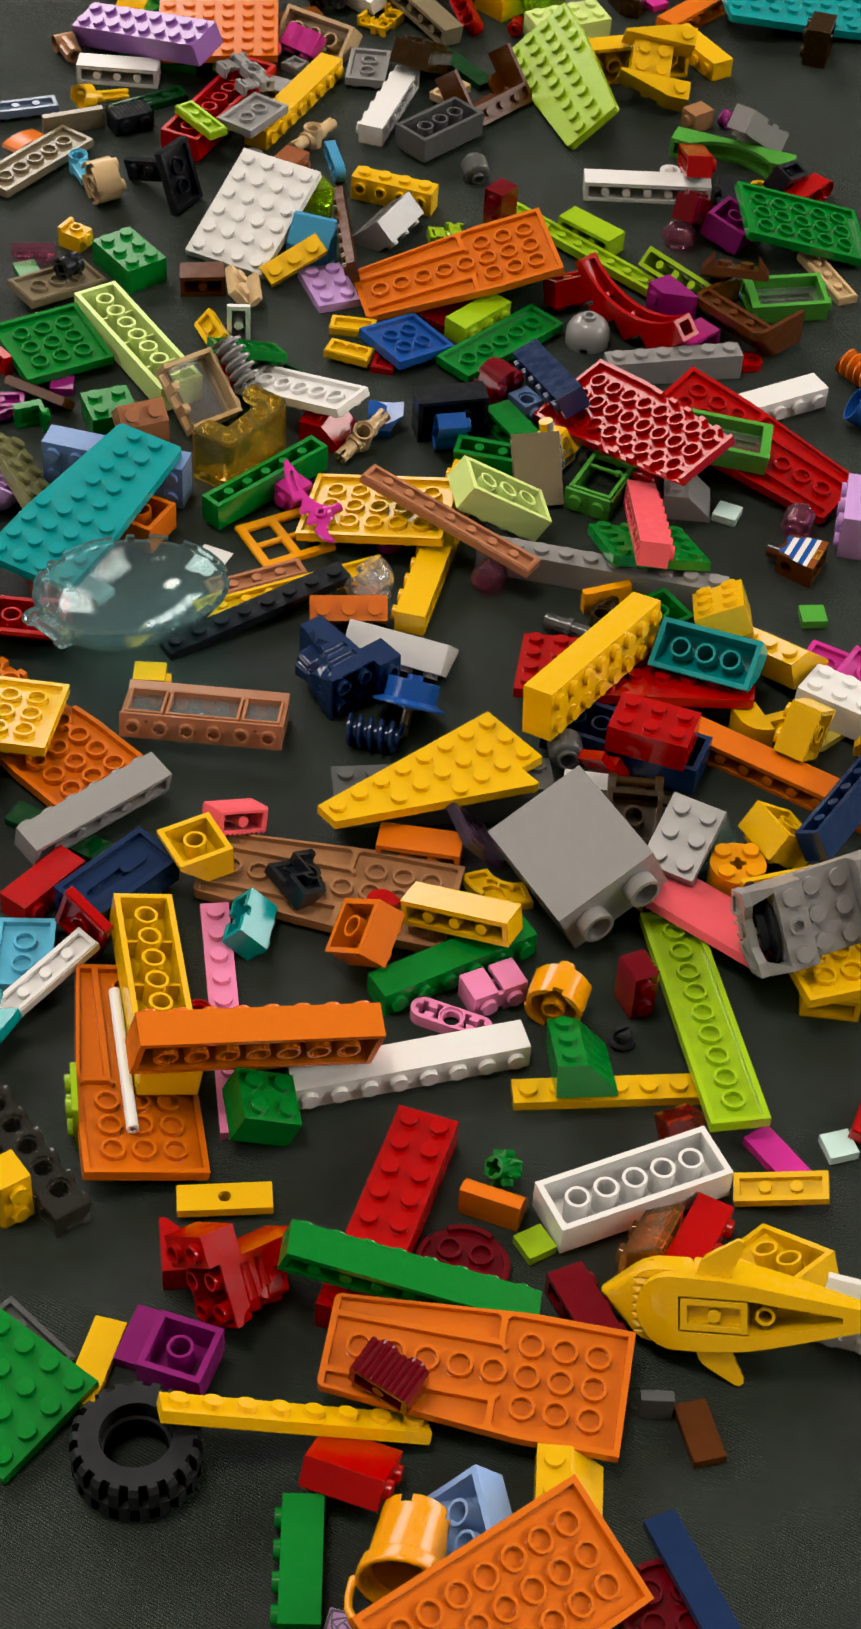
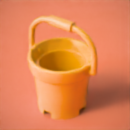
[344,1494,451,1620]

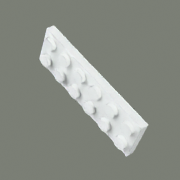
[233,363,370,418]

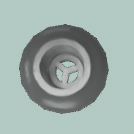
[461,152,490,185]
[547,728,583,769]

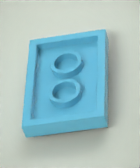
[0,917,58,992]

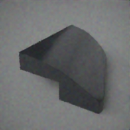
[264,849,326,911]

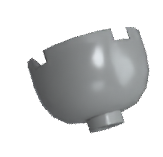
[565,311,610,354]

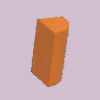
[457,1178,528,1232]

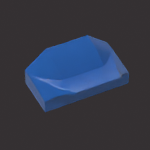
[368,400,404,438]

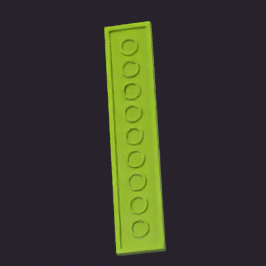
[639,912,771,1132]

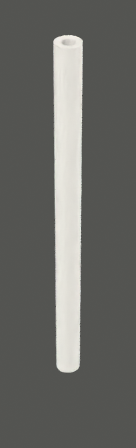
[108,987,139,1134]

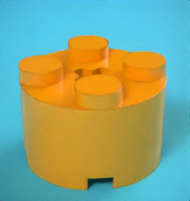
[706,843,767,897]
[524,961,592,1026]

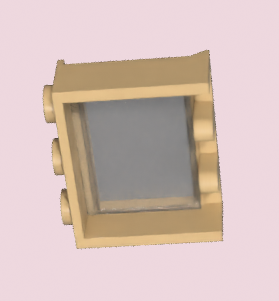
[155,347,243,437]

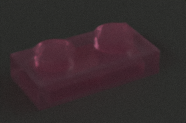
[10,243,57,260]

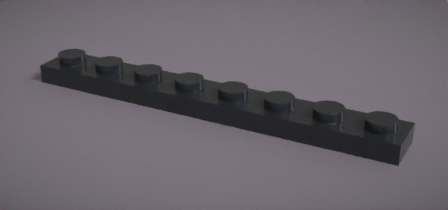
[158,561,352,662]

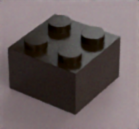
[799,11,838,69]

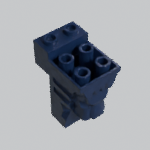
[295,615,401,721]

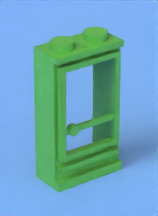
[563,451,638,522]

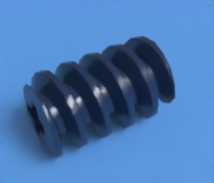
[345,712,405,755]

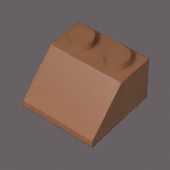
[111,396,170,442]

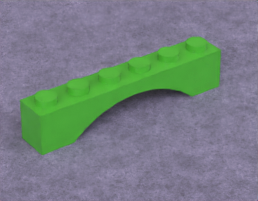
[669,126,797,179]

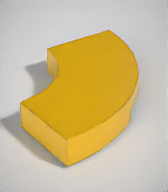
[462,868,534,910]

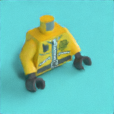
[538,417,594,487]

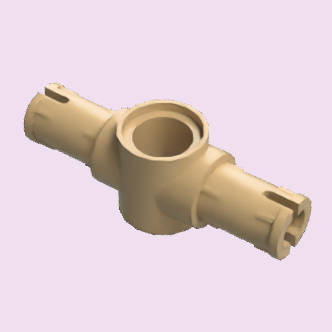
[288,117,338,150]
[333,408,391,464]

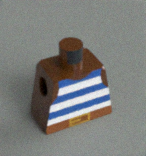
[765,534,829,588]

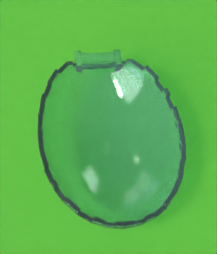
[22,534,230,653]

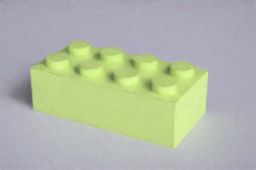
[523,0,612,38]
[447,455,552,542]

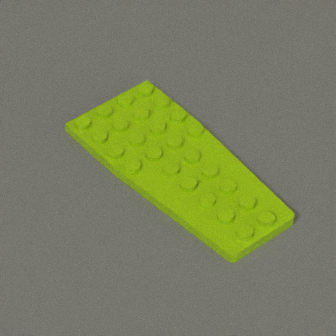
[512,2,619,150]

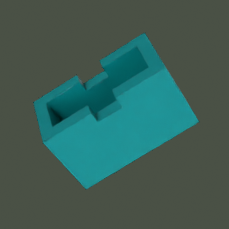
[222,888,278,961]

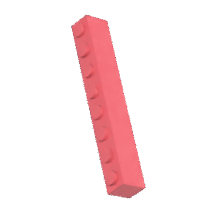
[623,479,675,569]

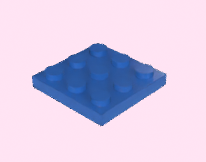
[358,312,455,370]

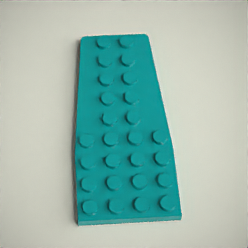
[722,0,861,40]
[0,424,182,596]

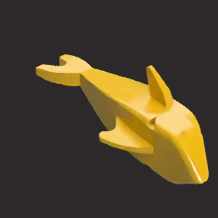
[601,1238,861,1386]

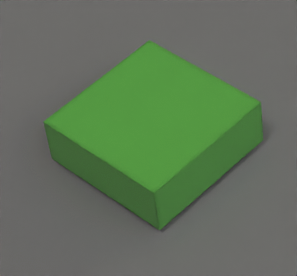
[797,605,828,629]

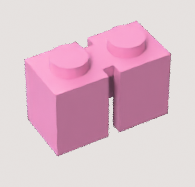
[458,957,528,1016]

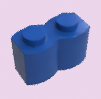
[431,412,471,451]

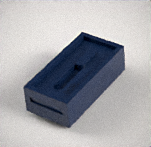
[54,826,179,921]

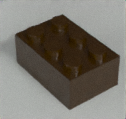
[390,34,454,75]

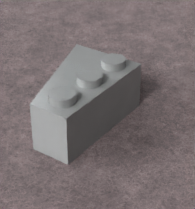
[727,103,789,151]

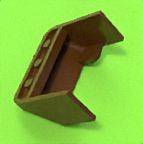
[435,43,532,126]
[697,277,805,356]

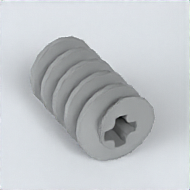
[212,335,259,389]

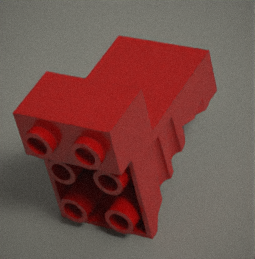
[164,1222,289,1328]

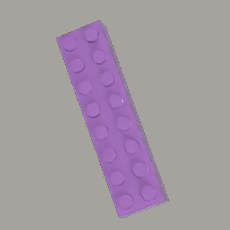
[71,2,223,67]

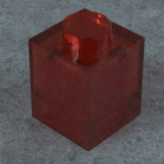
[654,1103,706,1140]

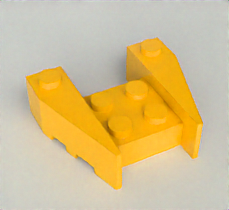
[615,24,698,112]

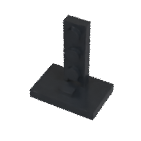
[124,136,203,215]

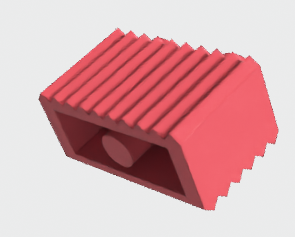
[202,798,269,836]

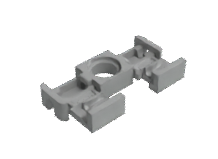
[215,52,276,97]

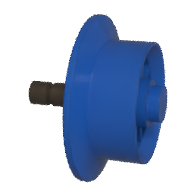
[372,673,446,736]

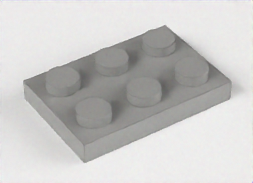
[345,47,391,89]
[217,92,288,138]
[648,792,727,886]

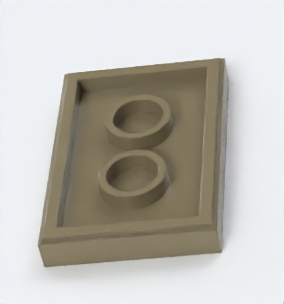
[510,431,564,506]

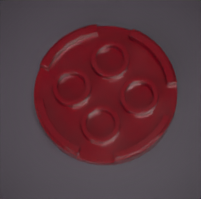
[415,1224,510,1281]
[617,1558,698,1629]

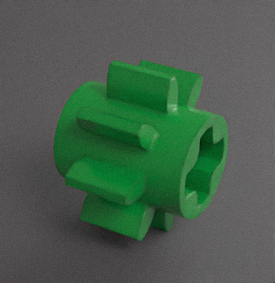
[484,1149,523,1187]

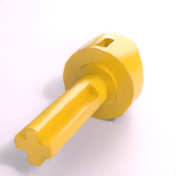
[70,83,129,109]

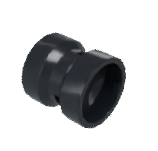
[53,251,85,280]

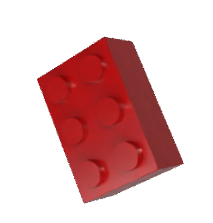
[604,691,702,772]

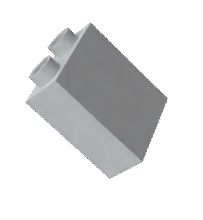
[487,765,668,949]

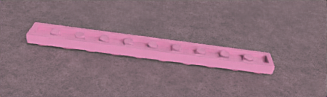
[200,902,239,1141]

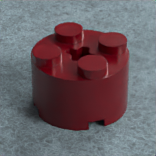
[472,357,524,405]

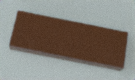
[4,375,76,411]

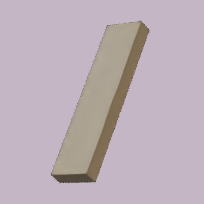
[796,252,858,306]

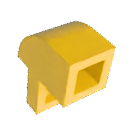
[728,702,785,747]

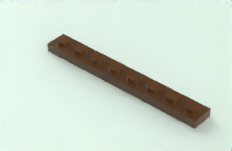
[331,185,361,283]

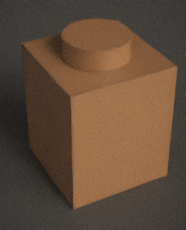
[680,101,714,132]

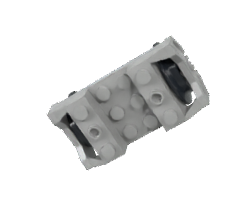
[730,846,861,979]

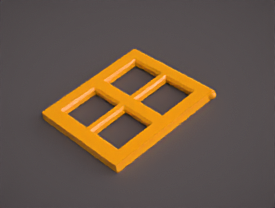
[234,507,336,567]

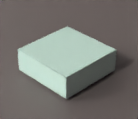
[711,500,743,527]
[818,1128,860,1165]

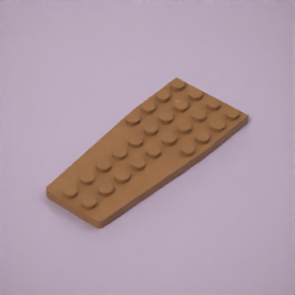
[193,833,465,952]

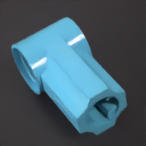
[69,148,89,186]

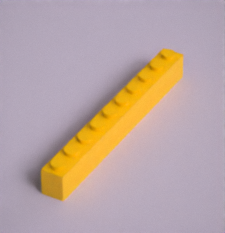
[390,459,470,637]

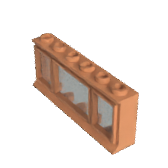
[119,679,290,751]

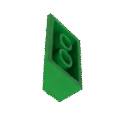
[546,1016,618,1098]

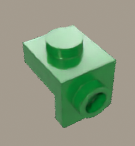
[12,399,51,432]

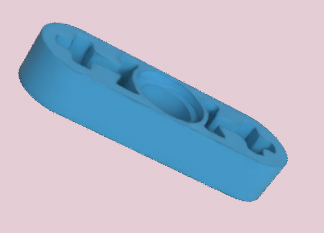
[323,140,346,183]

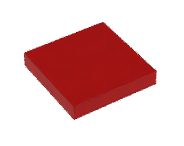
[55,886,114,960]

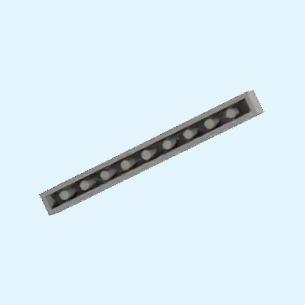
[475,535,730,610]

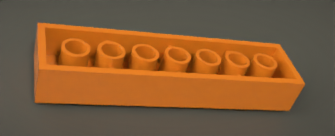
[125,1000,386,1074]

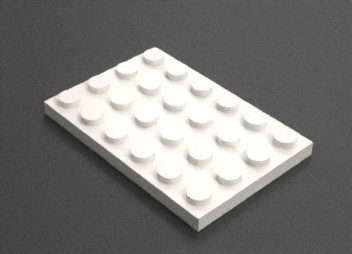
[185,148,322,280]

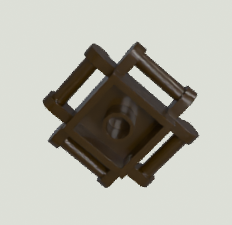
[600,772,672,846]

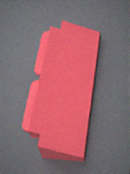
[644,876,768,968]

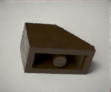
[608,0,646,19]

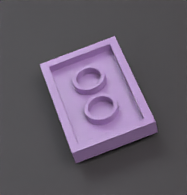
[297,263,361,314]

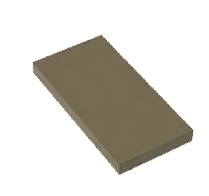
[7,259,108,309]

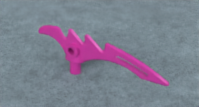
[284,460,343,543]

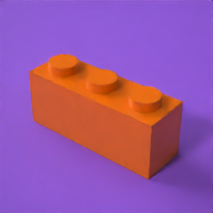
[309,595,388,624]
[375,821,464,865]

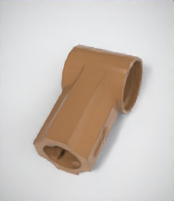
[51,31,83,65]

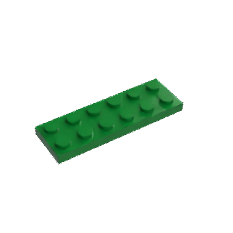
[436,304,564,382]

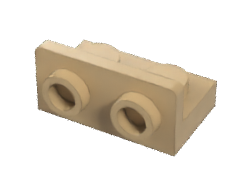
[225,264,263,308]

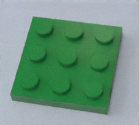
[207,336,288,366]

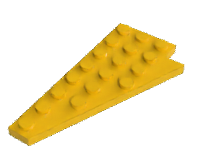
[317,711,542,829]

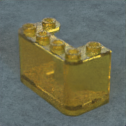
[193,384,286,487]

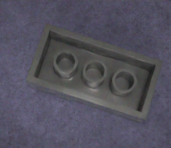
[395,96,484,163]

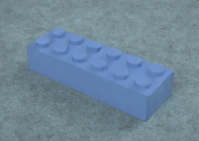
[41,424,193,509]

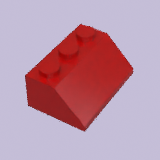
[0,595,70,643]

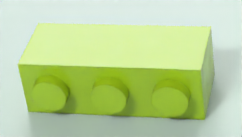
[558,206,625,255]
[444,294,511,344]

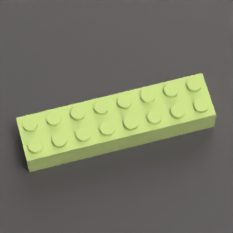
[74,281,203,411]

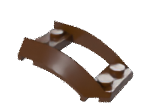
[700,251,769,282]

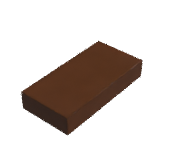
[673,1398,727,1469]

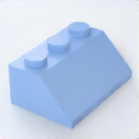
[427,1464,512,1556]

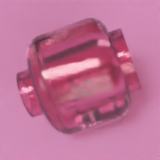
[662,220,695,250]
[781,503,816,537]
[471,557,508,594]

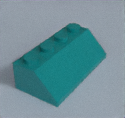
[647,616,768,693]

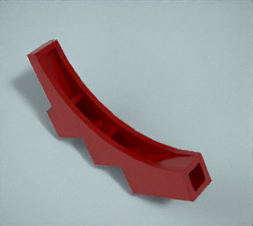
[575,252,699,349]

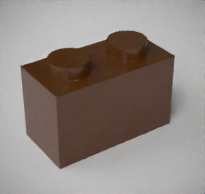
[179,262,226,297]

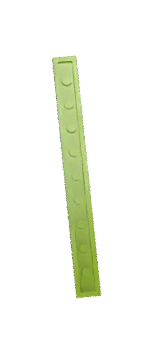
[516,201,657,298]

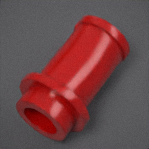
[507,15,524,37]

